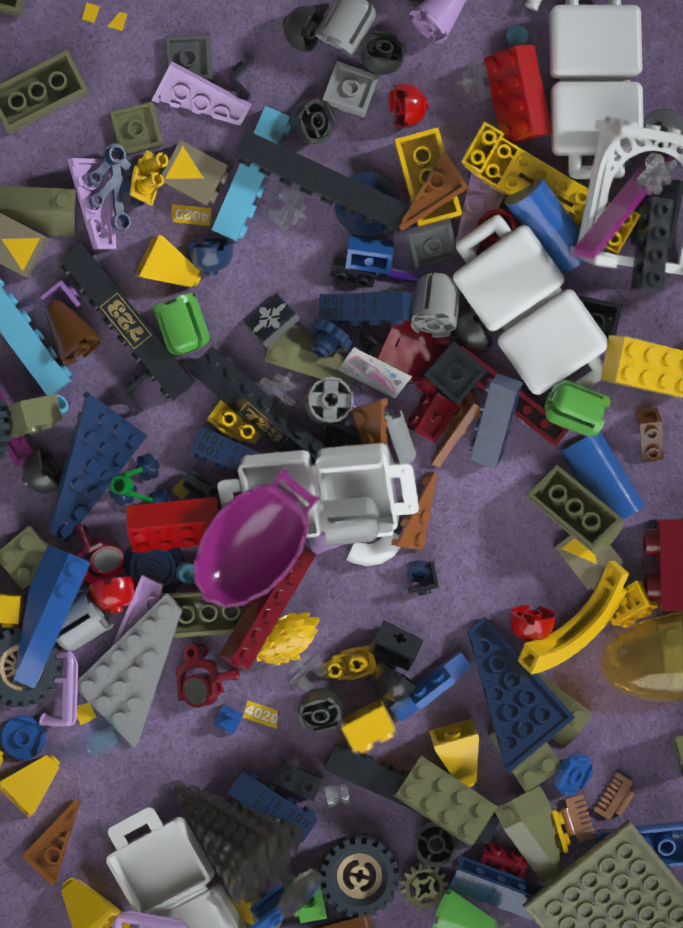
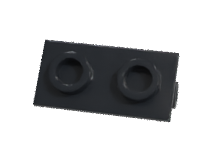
[330,256,377,287]

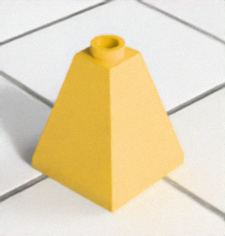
[134,235,202,287]
[429,719,479,787]
[0,754,60,818]
[61,877,124,928]

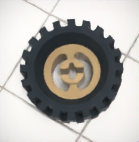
[320,834,399,918]

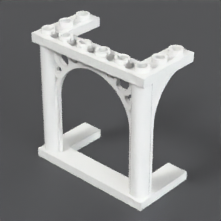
[569,116,683,275]

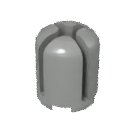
[315,0,376,57]
[411,273,460,338]
[304,377,354,424]
[384,409,416,465]
[319,497,380,546]
[56,589,114,651]

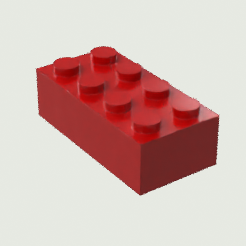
[484,45,552,145]
[126,497,219,553]

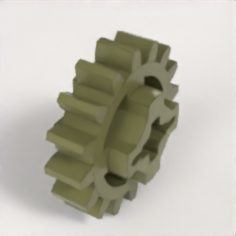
[400,862,449,912]

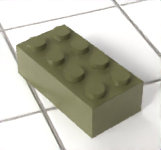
[0,50,91,135]
[394,756,497,846]

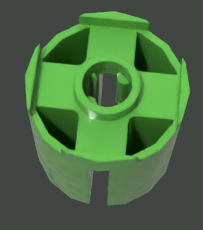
[153,293,210,356]
[545,380,610,438]

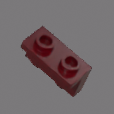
[407,392,458,444]
[479,842,527,879]

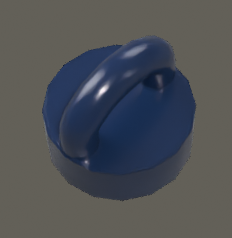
[407,560,430,582]

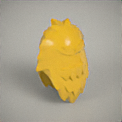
[256,612,320,665]

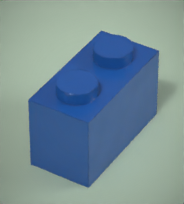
[345,235,394,275]

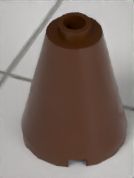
[45,300,101,365]

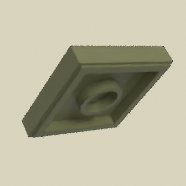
[109,101,164,155]

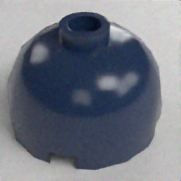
[188,238,233,275]

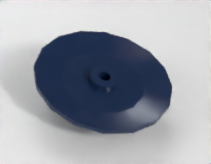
[335,172,399,237]
[122,545,185,593]

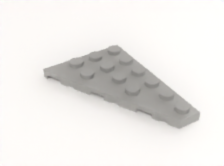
[78,594,183,748]

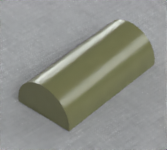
[526,465,624,554]
[161,590,250,638]

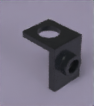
[229,56,255,99]
[122,373,149,414]
[408,561,439,596]

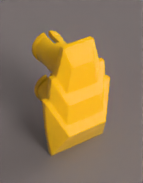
[129,150,168,206]
[207,399,261,445]
[321,645,377,681]

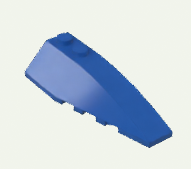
[13,545,90,689]

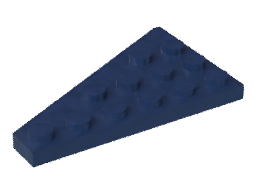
[47,391,147,543]
[467,617,575,775]

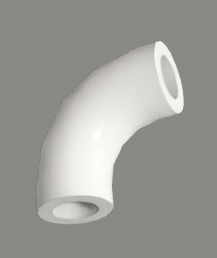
[346,532,401,566]

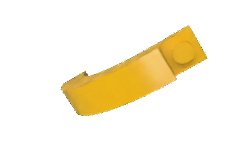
[518,560,629,675]

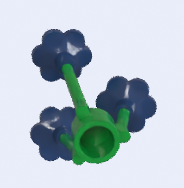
[109,453,171,506]

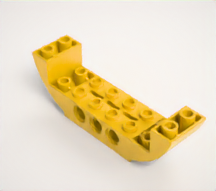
[461,122,640,255]

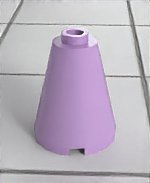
[409,0,467,43]

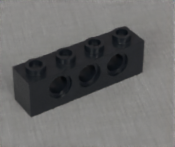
[630,197,674,293]

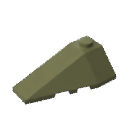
[0,186,78,237]
[264,325,354,389]
[536,673,594,748]
[495,785,563,884]

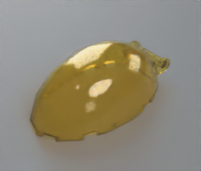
[600,613,683,703]

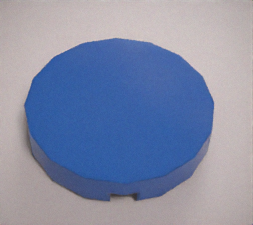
[1,715,46,760]
[555,752,593,796]

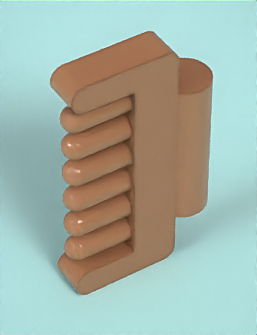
[594,772,635,820]
[560,794,596,842]

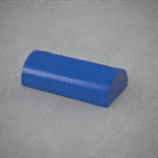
[505,179,584,273]
[560,431,645,520]
[595,821,683,867]

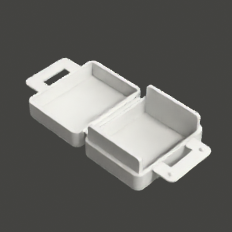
[549,0,644,179]
[453,215,609,395]
[218,443,419,538]
[106,807,247,928]

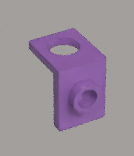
[41,280,83,308]

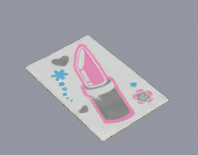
[337,348,412,398]

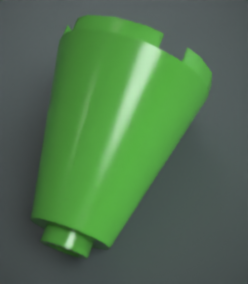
[432,889,498,928]

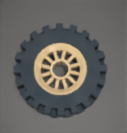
[0,627,61,707]

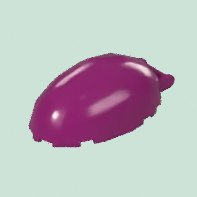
[194,469,320,608]

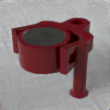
[72,524,125,584]
[175,643,240,708]

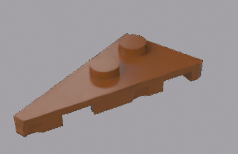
[399,151,469,232]
[431,387,481,467]
[351,398,388,446]
[391,472,438,550]
[21,799,81,886]

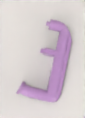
[39,648,78,726]
[112,910,187,928]

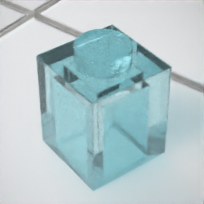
[84,725,121,758]

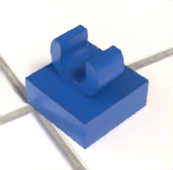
[214,704,244,735]

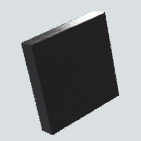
[424,341,488,405]

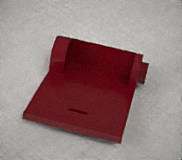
[376,320,455,394]

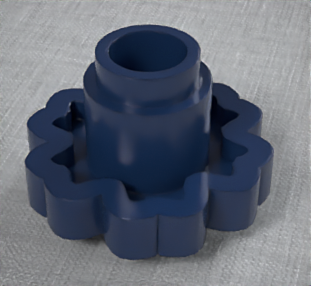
[309,318,353,359]

